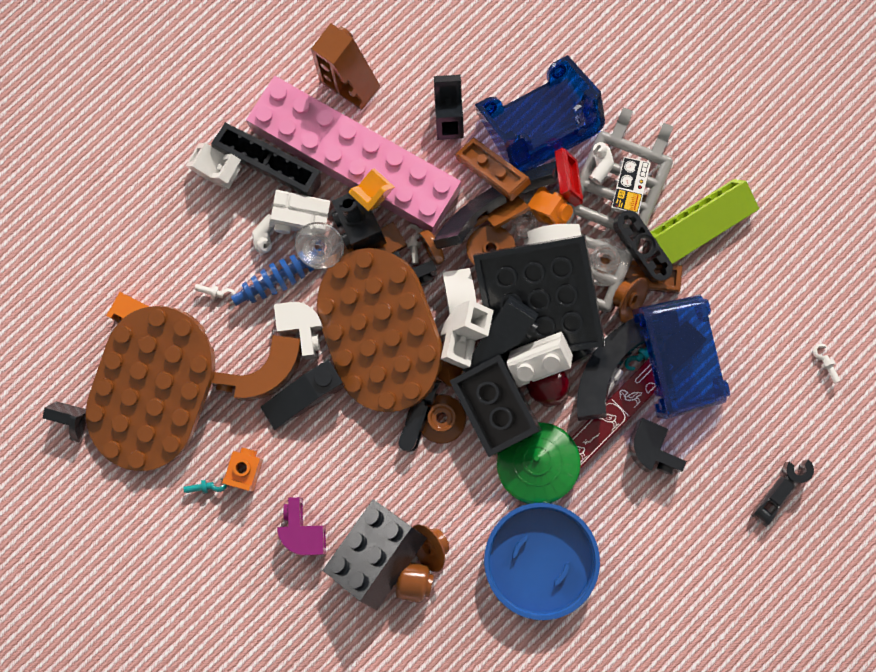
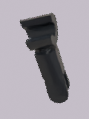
[399,380,442,452]
[751,459,814,527]

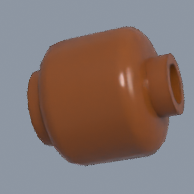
[394,562,434,603]

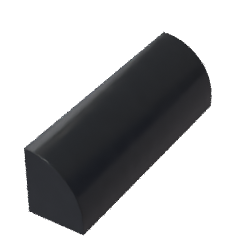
[211,122,321,197]

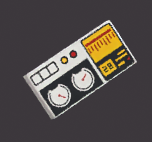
[611,157,651,214]

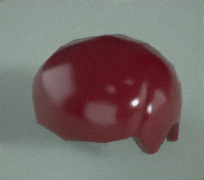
[526,371,570,407]

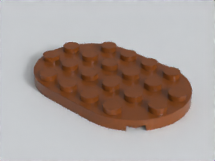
[317,248,443,412]
[86,306,215,471]

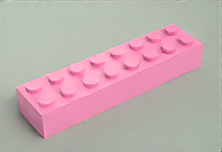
[246,75,461,235]

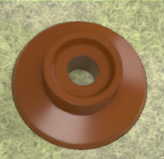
[466,225,516,265]
[613,278,649,323]
[422,394,466,444]
[413,524,449,572]

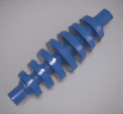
[231,248,325,306]

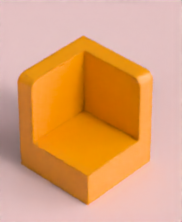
[348,168,395,211]

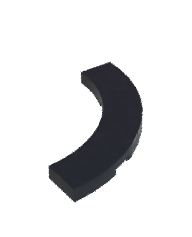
[433,161,558,249]
[577,304,679,421]

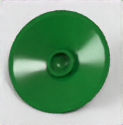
[497,422,581,504]

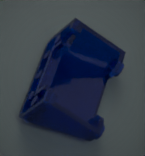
[475,55,605,172]
[632,294,730,419]

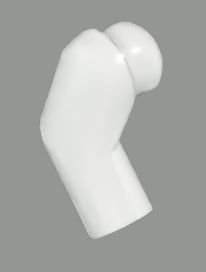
[589,142,614,185]
[252,214,274,254]

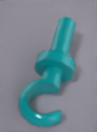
[625,339,661,371]
[183,478,228,494]

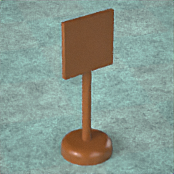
[418,196,531,266]

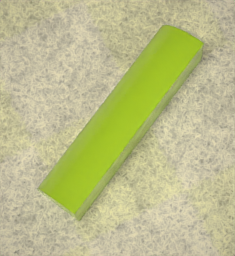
[650,179,759,264]

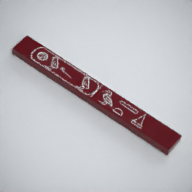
[571,321,706,469]

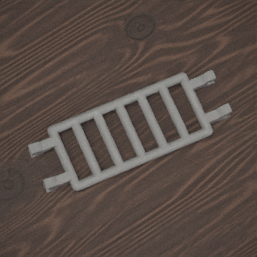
[566,107,673,313]

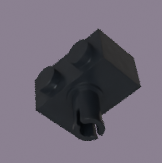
[331,193,387,251]

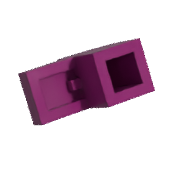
[277,497,326,555]

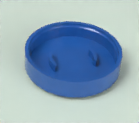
[484,503,600,620]

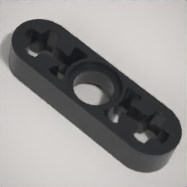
[613,210,673,282]

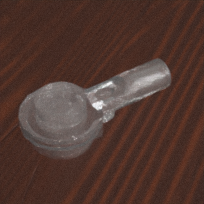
[511,189,538,238]

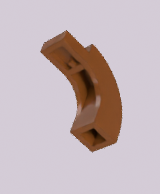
[212,335,302,401]

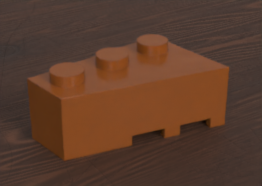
[311,23,380,110]

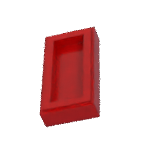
[555,147,583,207]

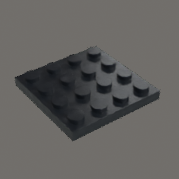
[473,234,605,361]

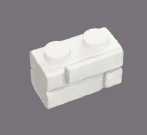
[269,190,330,239]
[507,332,573,387]

